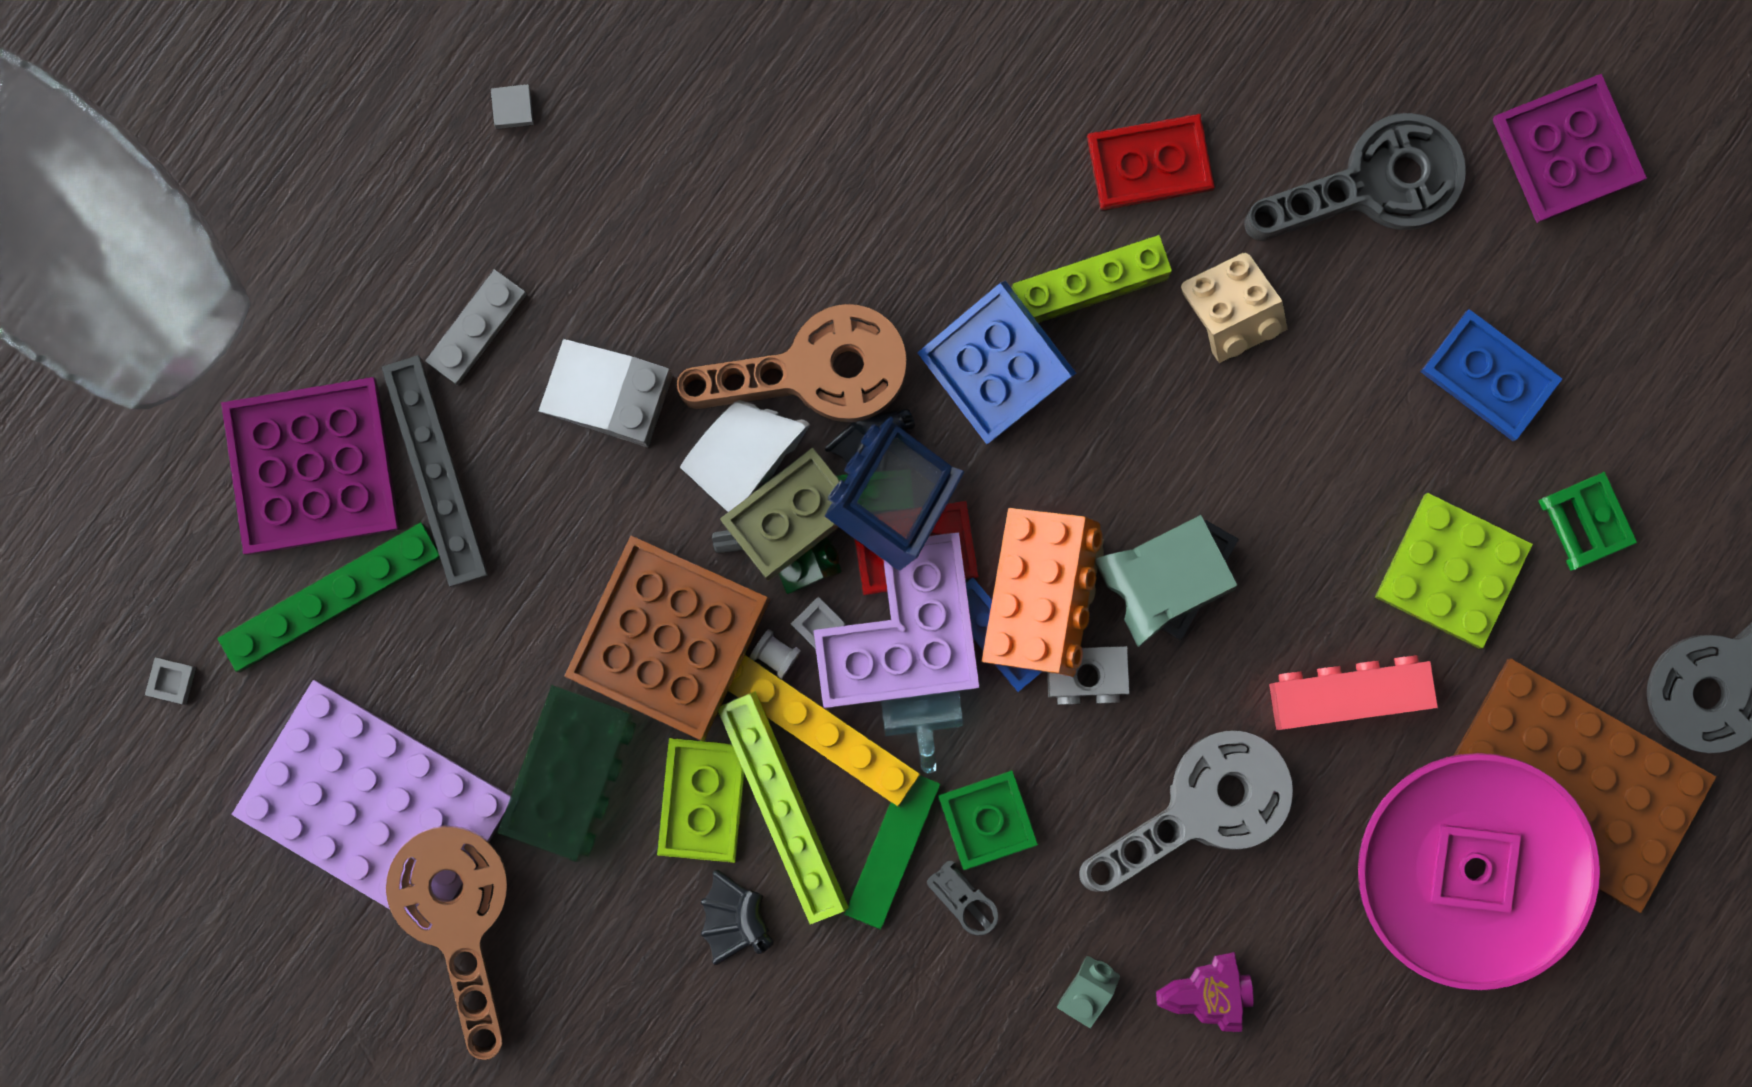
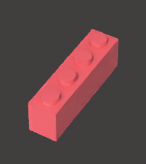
[1269,655,1438,730]

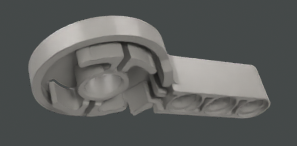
[1079,731,1293,892]

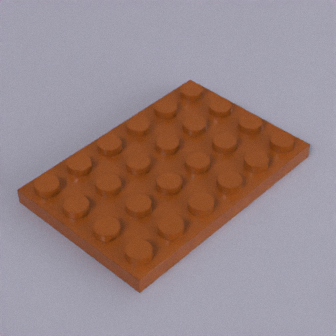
[1453,659,1716,913]

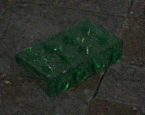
[497,685,637,862]

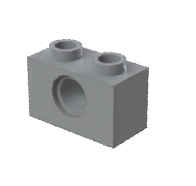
[1047,646,1129,705]

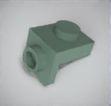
[1057,956,1120,1028]

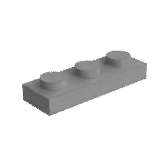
[425,269,527,385]

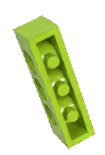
[1011,235,1172,323]

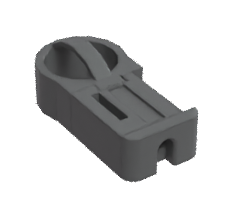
[927,861,999,936]

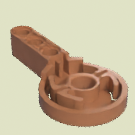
[677,304,906,422]
[386,826,507,1060]

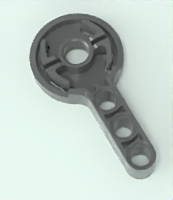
[1244,113,1466,241]
[1647,622,1752,753]

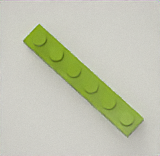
[718,691,849,924]

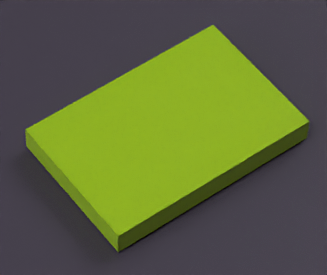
[657,738,744,863]

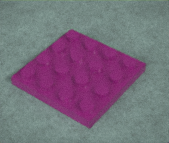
[221,377,400,556]

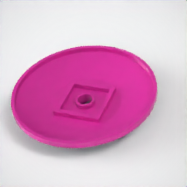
[1358,753,1600,990]

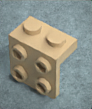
[1181,253,1288,363]

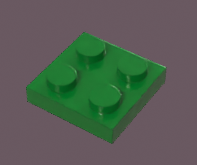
[938,770,1038,870]

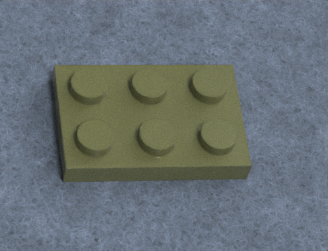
[720,448,840,581]

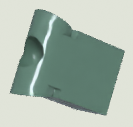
[1095,515,1237,647]

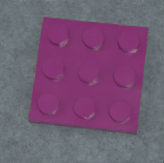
[1492,73,1647,223]

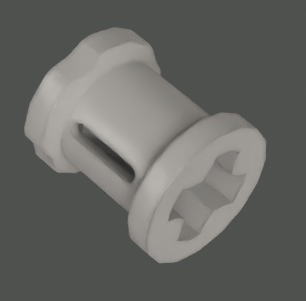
[749,629,801,679]

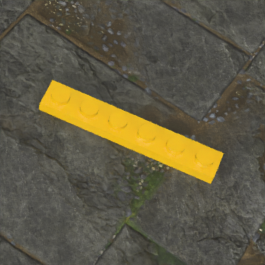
[728,655,920,807]

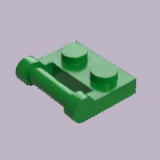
[1538,472,1637,571]

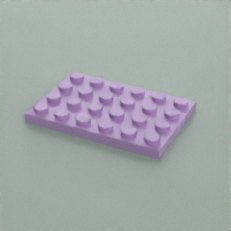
[231,680,515,929]

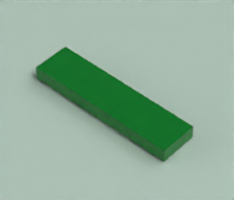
[844,776,940,930]

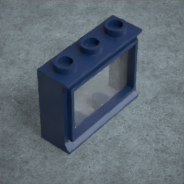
[824,417,965,571]

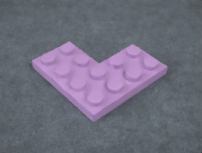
[814,532,979,708]

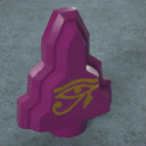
[1156,952,1253,1032]

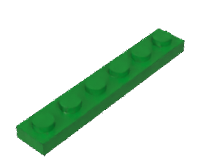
[217,522,440,673]

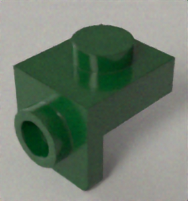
[779,537,842,594]

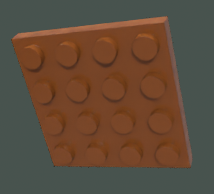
[564,536,771,742]

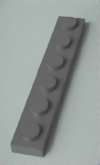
[382,355,489,588]

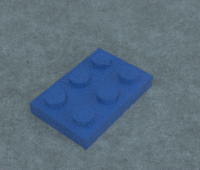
[1420,309,1562,441]

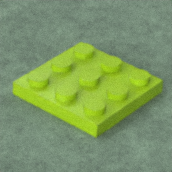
[1375,493,1533,649]

